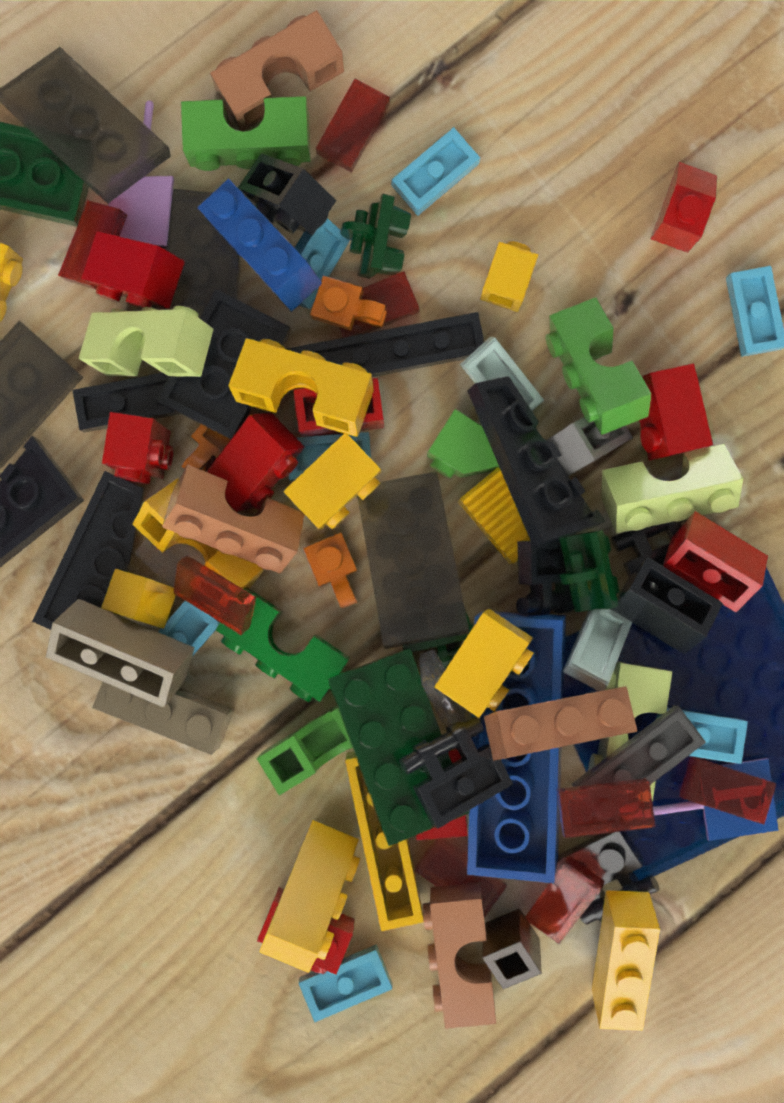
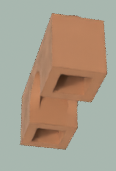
[210,10,344,132]
[162,465,305,574]
[484,686,637,761]
[423,882,497,1029]

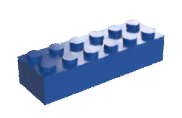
[467,611,566,883]

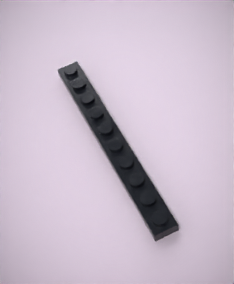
[72,312,484,433]

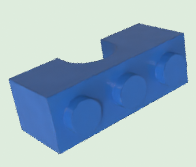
[197,178,322,312]

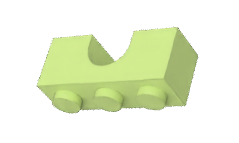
[78,306,214,377]
[601,444,743,534]
[588,661,672,801]

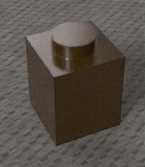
[482,908,542,990]

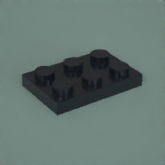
[157,289,292,440]

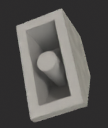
[547,417,633,476]

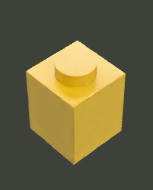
[480,241,539,312]
[101,569,178,629]

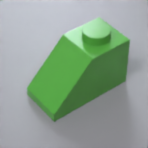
[427,409,500,479]

